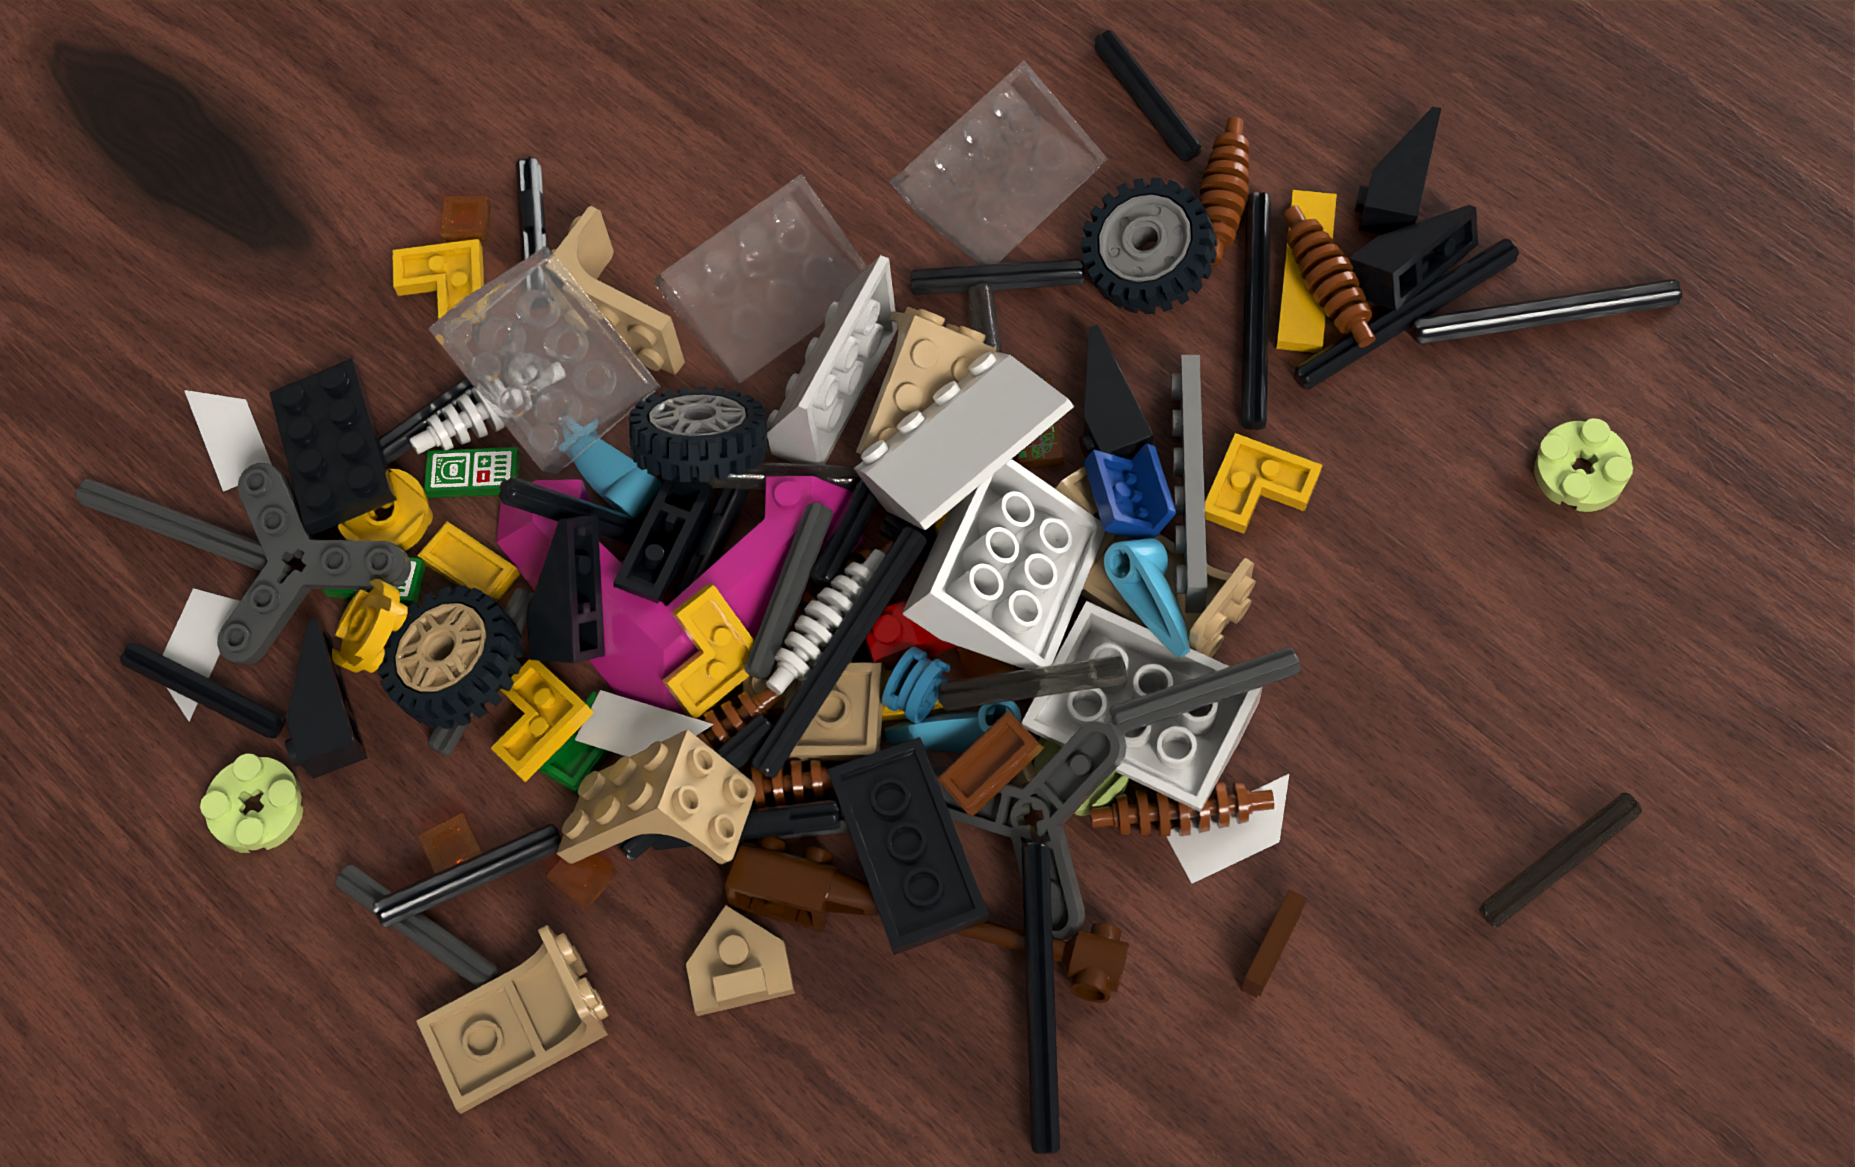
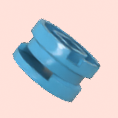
[882,646,951,724]

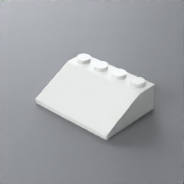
[767,255,898,474]
[854,352,1074,530]
[902,459,1105,675]
[1021,601,1263,812]

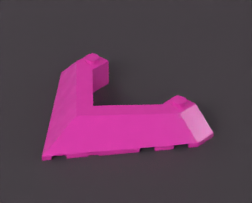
[497,476,863,721]

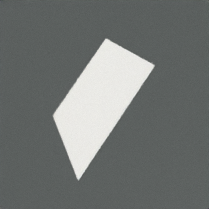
[184,390,272,492]
[163,588,240,721]
[575,690,714,757]
[1166,774,1289,884]

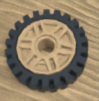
[378,586,523,729]

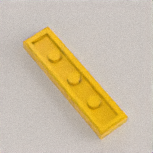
[1276,190,1337,353]

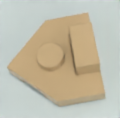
[686,905,795,1016]

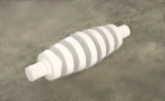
[409,362,566,454]
[766,549,885,695]

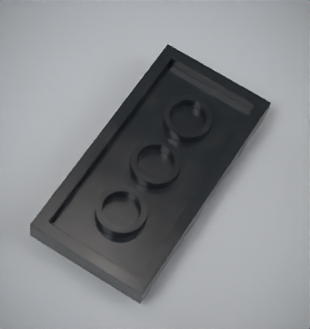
[269,358,397,536]
[827,737,989,955]

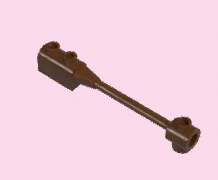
[725,837,1129,1003]

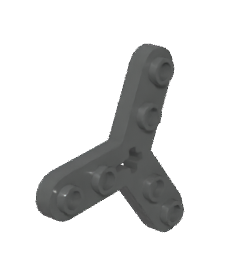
[217,463,411,666]
[932,722,1127,941]

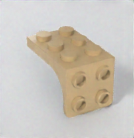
[541,206,685,376]
[856,307,997,455]
[1081,532,1256,658]
[556,729,756,864]
[416,925,609,1114]

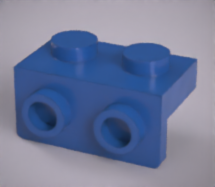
[1084,444,1176,540]

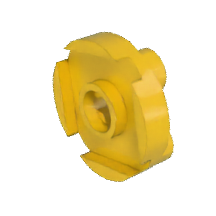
[338,468,433,551]
[332,579,408,673]

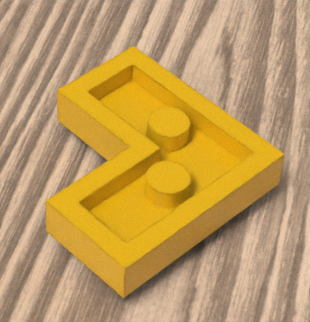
[393,239,486,328]
[1205,433,1322,534]
[662,584,755,719]
[491,659,594,782]

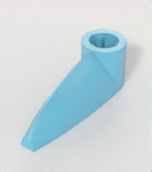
[563,420,662,518]
[1104,538,1190,658]
[885,697,1022,753]

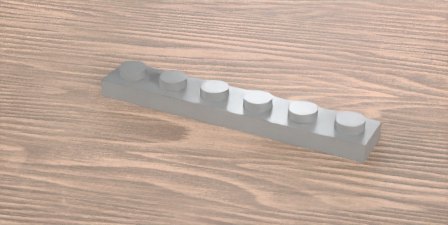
[1171,355,1207,613]

